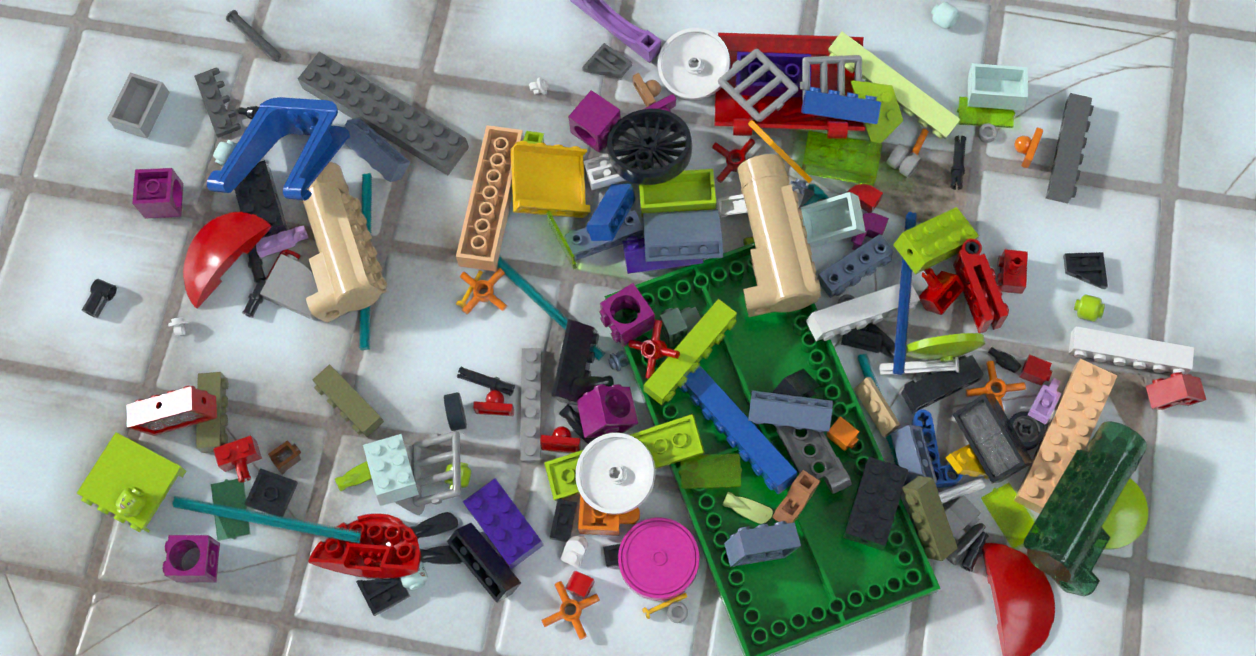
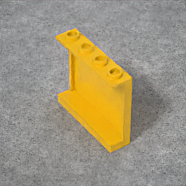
[511,141,591,218]

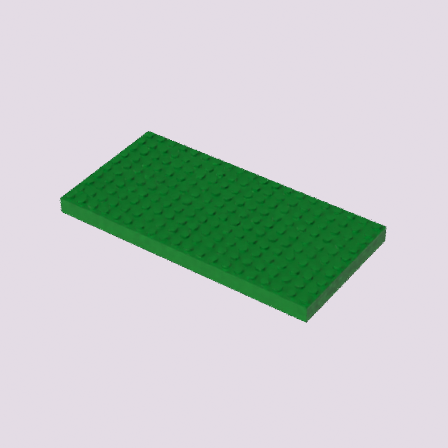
[604,242,941,656]

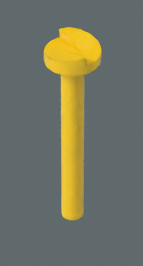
[456,270,483,308]
[642,593,688,619]

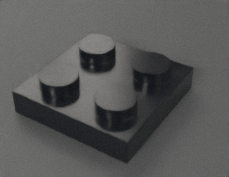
[244,468,298,518]

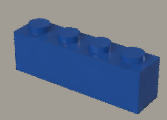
[801,87,881,124]
[586,184,636,241]

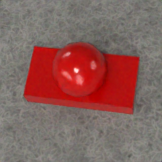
[473,390,514,416]
[540,426,581,453]

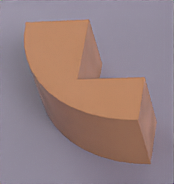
[772,470,820,523]

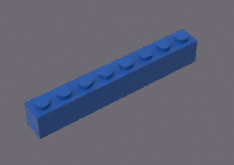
[679,366,797,494]

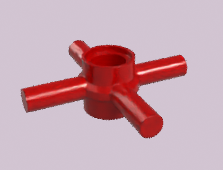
[712,138,756,183]
[628,319,680,379]

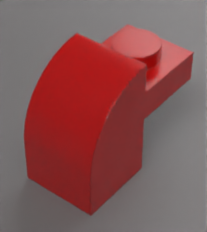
[847,184,883,213]

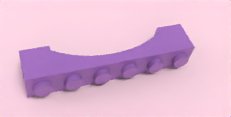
[570,0,661,63]

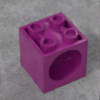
[568,90,621,153]
[132,168,184,219]
[599,283,655,347]
[577,384,638,438]
[162,535,220,583]

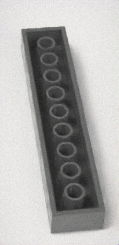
[298,51,469,176]

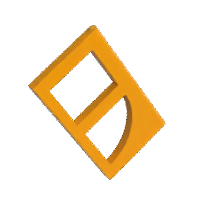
[748,120,813,183]

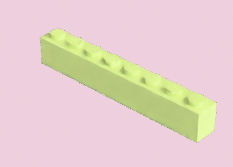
[828,32,960,139]

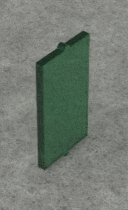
[211,479,251,541]

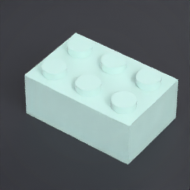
[968,63,1028,110]
[800,192,866,247]
[363,434,419,506]

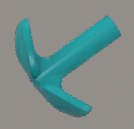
[802,184,829,207]

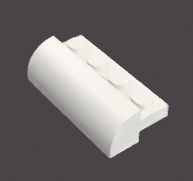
[583,154,662,190]

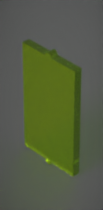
[957,96,1016,128]
[546,211,577,270]
[679,454,742,489]
[981,482,1041,549]

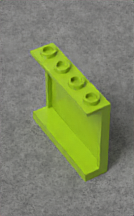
[77,432,187,533]

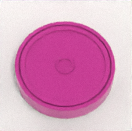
[618,517,699,601]

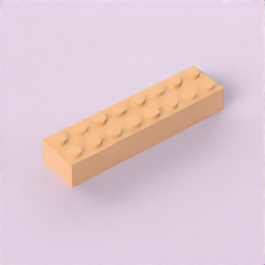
[456,125,524,272]
[1014,359,1117,519]

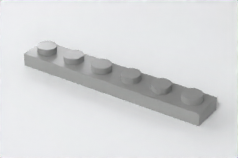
[520,348,541,462]

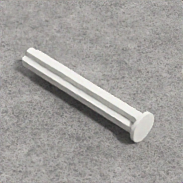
[880,357,959,375]
[939,478,985,504]

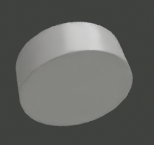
[978,124,998,143]
[667,602,688,623]

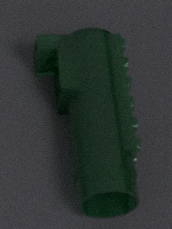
[1023,421,1147,596]

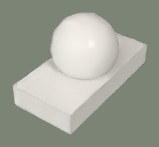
[717,194,748,217]

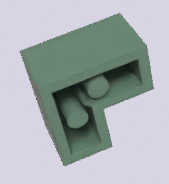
[660,307,701,347]

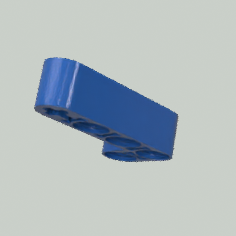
[912,409,962,488]

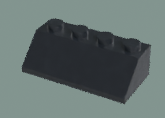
[552,319,599,405]

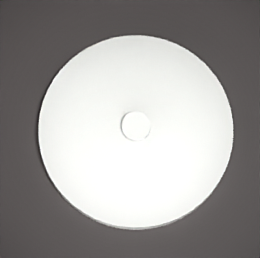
[658,28,730,100]
[576,433,656,514]

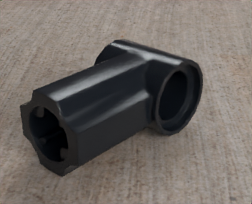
[82,278,117,318]

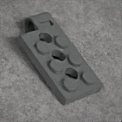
[774,426,852,494]

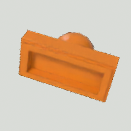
[1014,127,1043,168]

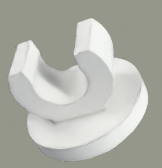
[529,77,549,95]
[168,317,188,336]

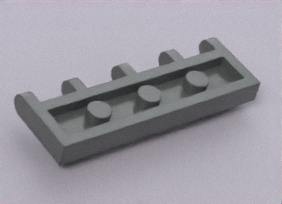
[194,68,241,138]

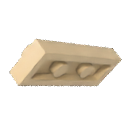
[854,377,901,437]

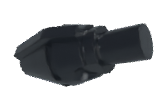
[238,106,259,119]
[988,347,1022,373]

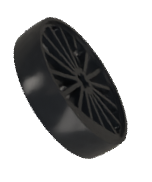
[607,109,692,185]

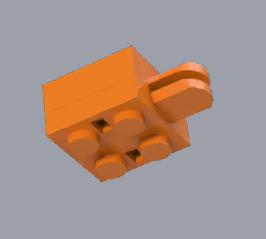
[578,494,640,536]

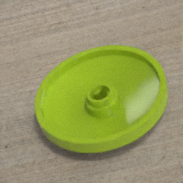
[905,333,985,362]
[1065,469,1148,550]

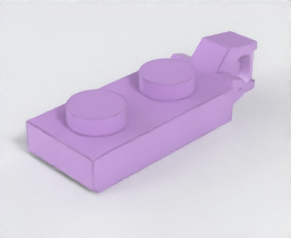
[256,226,308,257]
[1028,378,1061,425]

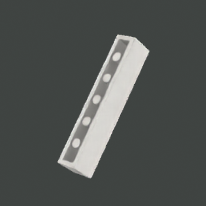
[806,284,920,341]
[1069,326,1194,375]

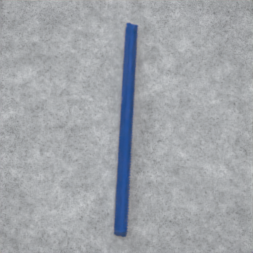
[893,212,917,375]

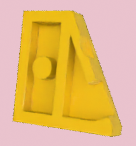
[946,444,989,479]

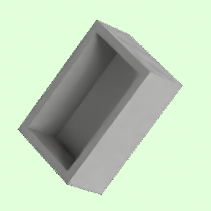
[107,73,170,139]

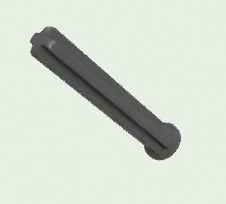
[226,10,281,62]

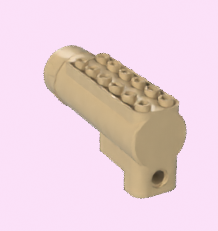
[737,154,821,317]
[302,162,387,323]

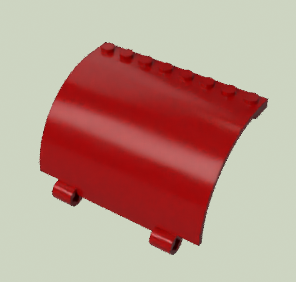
[714,32,865,139]

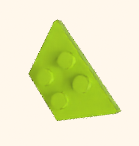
[851,80,904,149]

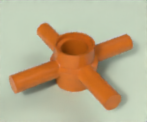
[460,268,507,315]
[965,361,1026,411]
[541,581,600,640]

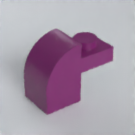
[851,213,889,250]

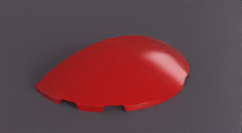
[183,212,272,309]
[308,514,421,578]
[982,543,1055,656]

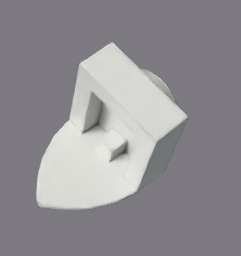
[560,536,588,568]

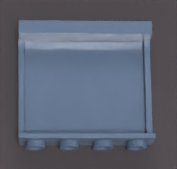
[643,209,723,262]

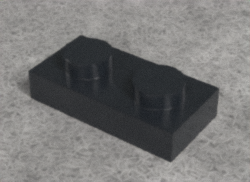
[841,328,884,354]
[550,499,577,542]

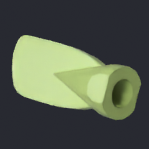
[723,492,773,524]

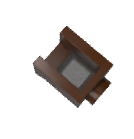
[268,440,301,475]

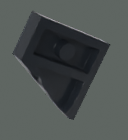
[1063,252,1108,289]
[356,577,410,616]

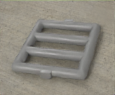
[718,49,798,122]
[800,55,864,98]
[413,431,461,506]

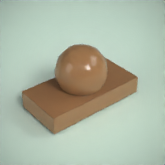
[633,73,661,107]

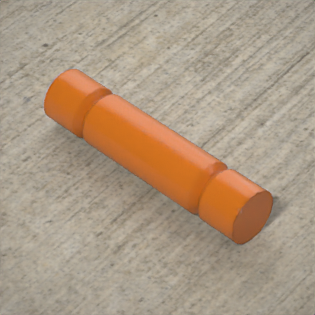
[911,129,929,155]

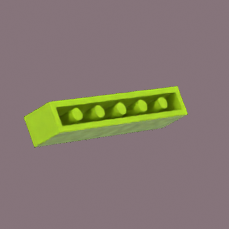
[644,299,737,405]

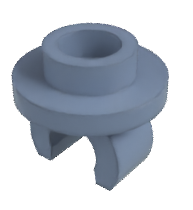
[791,178,809,196]
[608,351,629,371]

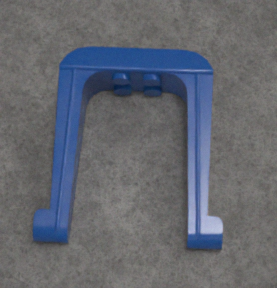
[207,97,350,201]

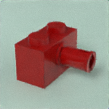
[996,249,1028,294]
[918,268,965,315]
[213,435,262,483]

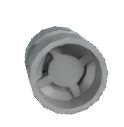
[886,144,922,178]

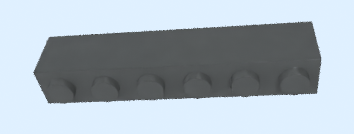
[1045,93,1094,204]

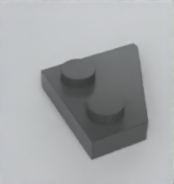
[582,43,632,78]

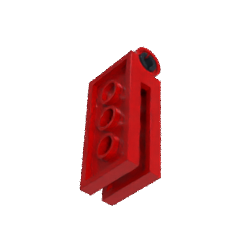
[953,238,1009,334]

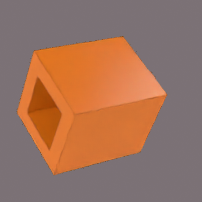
[826,416,859,451]

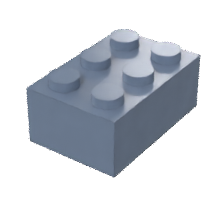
[724,521,801,567]

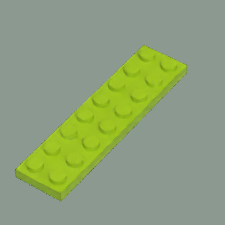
[544,414,705,501]

